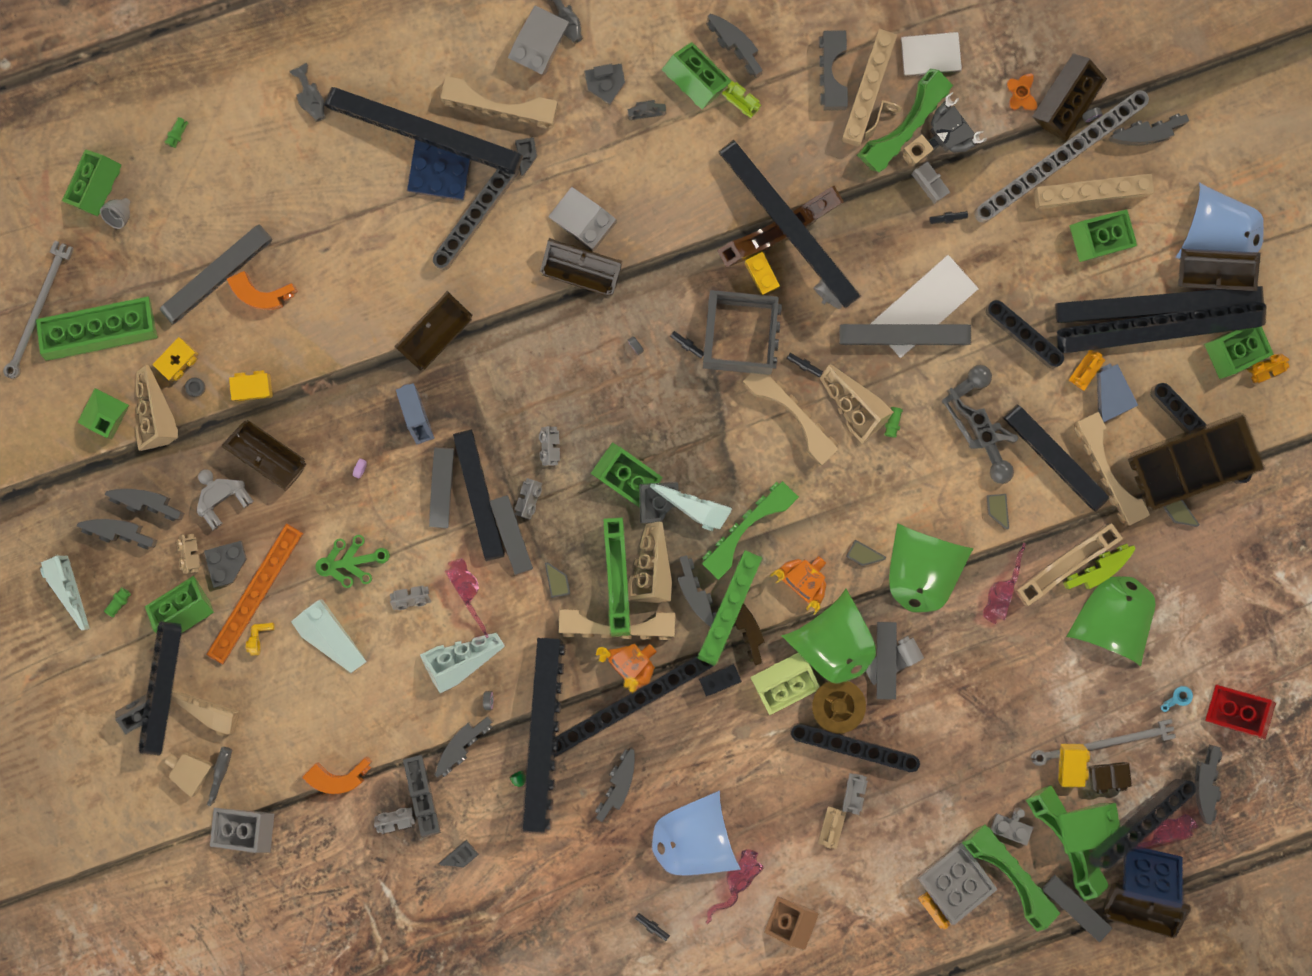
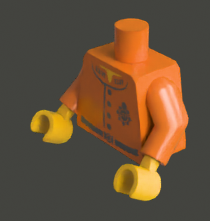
[770,556,827,615]
[596,644,657,692]

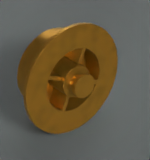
[812,681,866,733]

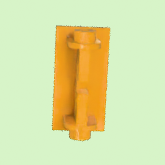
[1068,350,1106,391]
[1247,354,1290,384]
[918,892,950,930]

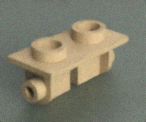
[176,534,200,574]
[818,807,846,849]

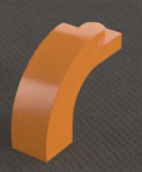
[227,271,297,310]
[302,756,373,794]

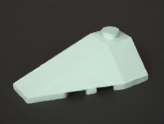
[40,556,90,630]

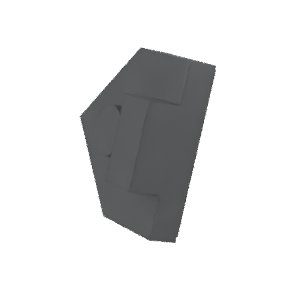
[584,63,625,105]
[627,100,666,120]

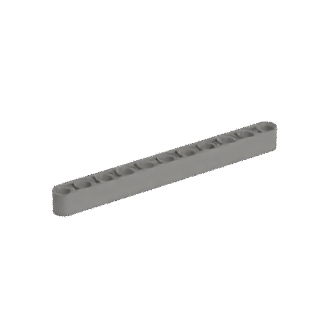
[975,91,1149,223]

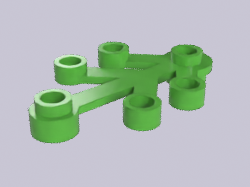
[315,535,390,588]

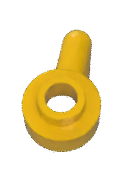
[246,623,275,656]

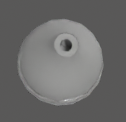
[100,198,130,229]

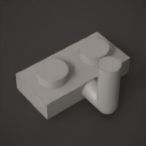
[990,807,1033,845]

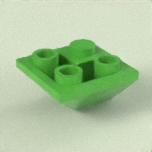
[78,388,130,439]

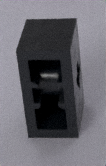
[699,663,742,697]

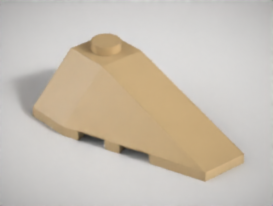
[820,364,894,444]
[136,365,178,451]
[628,521,672,603]
[171,690,240,737]

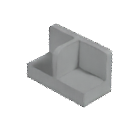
[912,161,950,204]

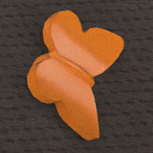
[1007,74,1037,111]

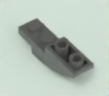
[706,14,763,78]
[1109,113,1189,145]
[105,489,185,522]
[77,519,158,549]
[678,555,716,627]
[435,716,494,778]
[1195,744,1222,825]
[595,747,635,822]

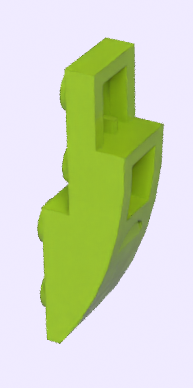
[1063,543,1136,589]

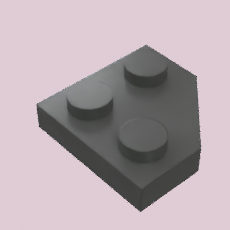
[639,482,678,523]
[204,541,247,588]

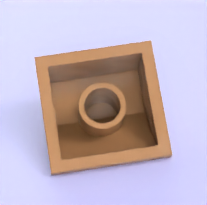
[764,896,819,950]

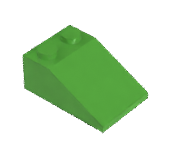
[1069,209,1137,262]
[1204,327,1274,379]
[591,442,663,508]
[1058,803,1120,853]

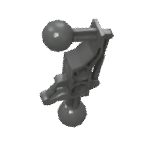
[942,365,1018,484]

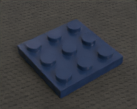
[407,140,471,201]
[1123,846,1183,908]

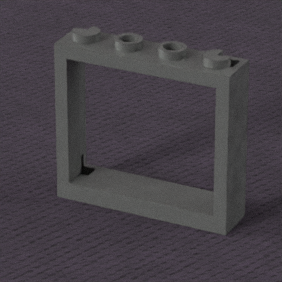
[703,290,782,375]

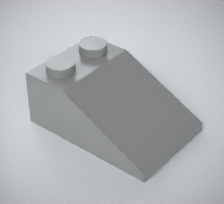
[508,5,569,75]
[548,187,617,252]
[210,808,274,853]

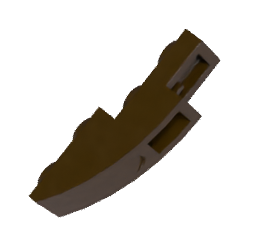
[733,603,765,665]

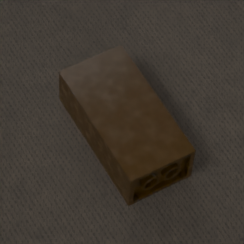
[1128,412,1265,511]

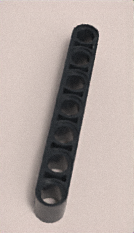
[1150,383,1252,484]
[1003,404,1110,512]
[453,429,505,562]
[138,621,182,756]
[790,723,920,772]
[1089,779,1196,869]

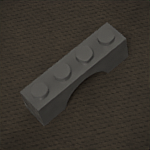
[819,30,848,111]

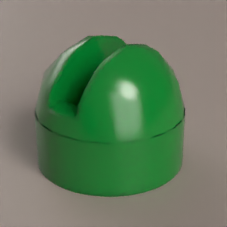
[509,771,526,787]

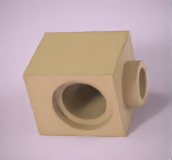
[902,134,934,166]

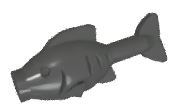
[550,0,583,44]
[290,63,326,122]
[207,747,233,806]

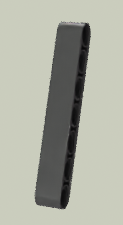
[433,168,519,270]
[160,224,273,324]
[839,324,971,345]

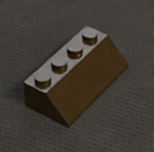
[1032,53,1107,142]

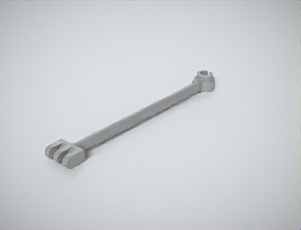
[3,240,74,379]
[1031,719,1176,766]

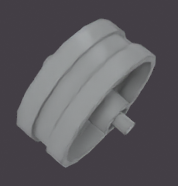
[813,279,843,309]

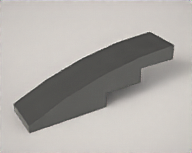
[429,447,454,528]
[490,495,533,575]
[403,755,441,838]
[1042,875,1113,942]

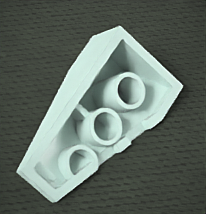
[650,483,732,531]
[291,599,367,673]
[420,633,505,693]

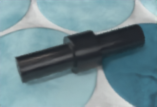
[929,211,968,225]
[670,331,704,359]
[787,353,823,378]
[635,913,670,941]

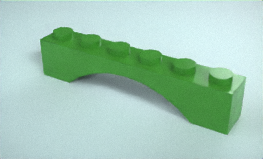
[857,68,953,173]
[702,481,799,580]
[603,517,631,637]
[697,550,762,666]
[1026,785,1109,901]
[962,825,1061,932]

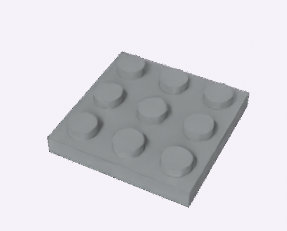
[918,843,998,925]

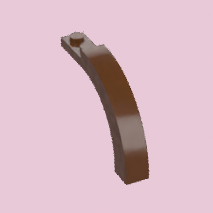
[717,186,844,267]

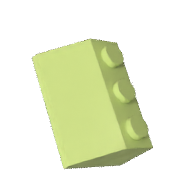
[750,653,820,715]

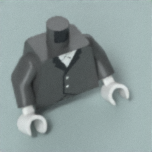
[928,92,987,153]

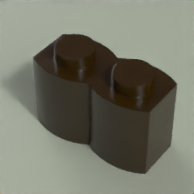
[1089,762,1132,794]

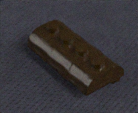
[540,238,623,296]
[1178,248,1261,291]
[394,291,473,371]
[222,420,307,491]
[1103,883,1191,939]

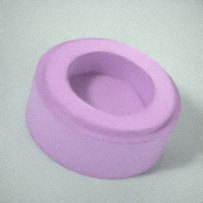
[353,459,367,479]

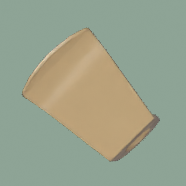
[864,100,902,140]

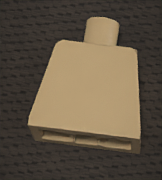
[164,752,215,797]

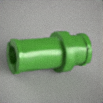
[165,117,189,148]
[884,407,903,438]
[104,587,131,618]

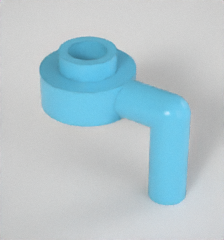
[1161,686,1193,712]

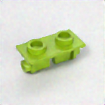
[722,81,762,118]

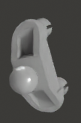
[197,469,254,531]

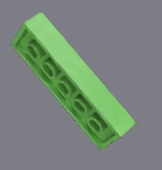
[36,297,158,361]

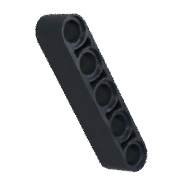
[985,300,1064,368]

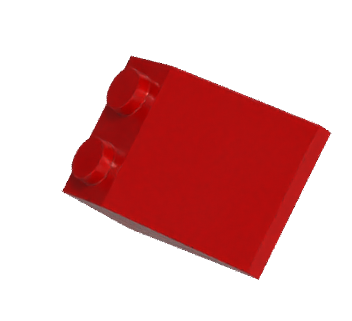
[1205,684,1276,740]

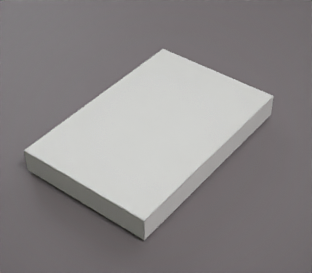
[901,32,962,76]

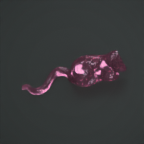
[983,543,1026,624]
[445,558,489,638]
[1135,814,1198,849]
[705,849,764,924]

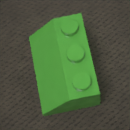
[662,42,731,109]
[62,149,122,217]
[145,576,214,633]

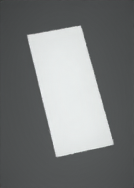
[870,255,978,358]

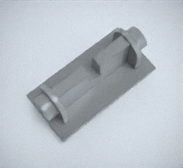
[539,426,560,466]
[514,478,542,519]
[390,585,431,610]
[842,773,868,815]
[374,807,415,834]

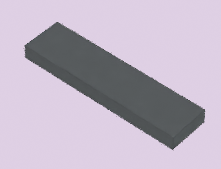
[876,622,897,699]

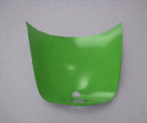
[889,523,974,612]
[1066,576,1156,666]
[781,588,876,683]

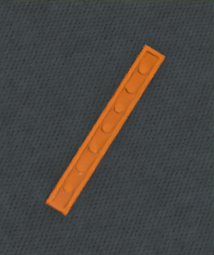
[206,523,304,665]

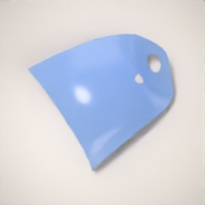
[1175,182,1264,259]
[652,791,741,875]

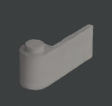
[866,636,924,685]

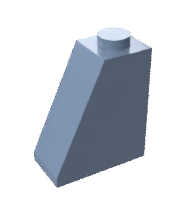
[1097,363,1138,422]
[396,383,434,445]

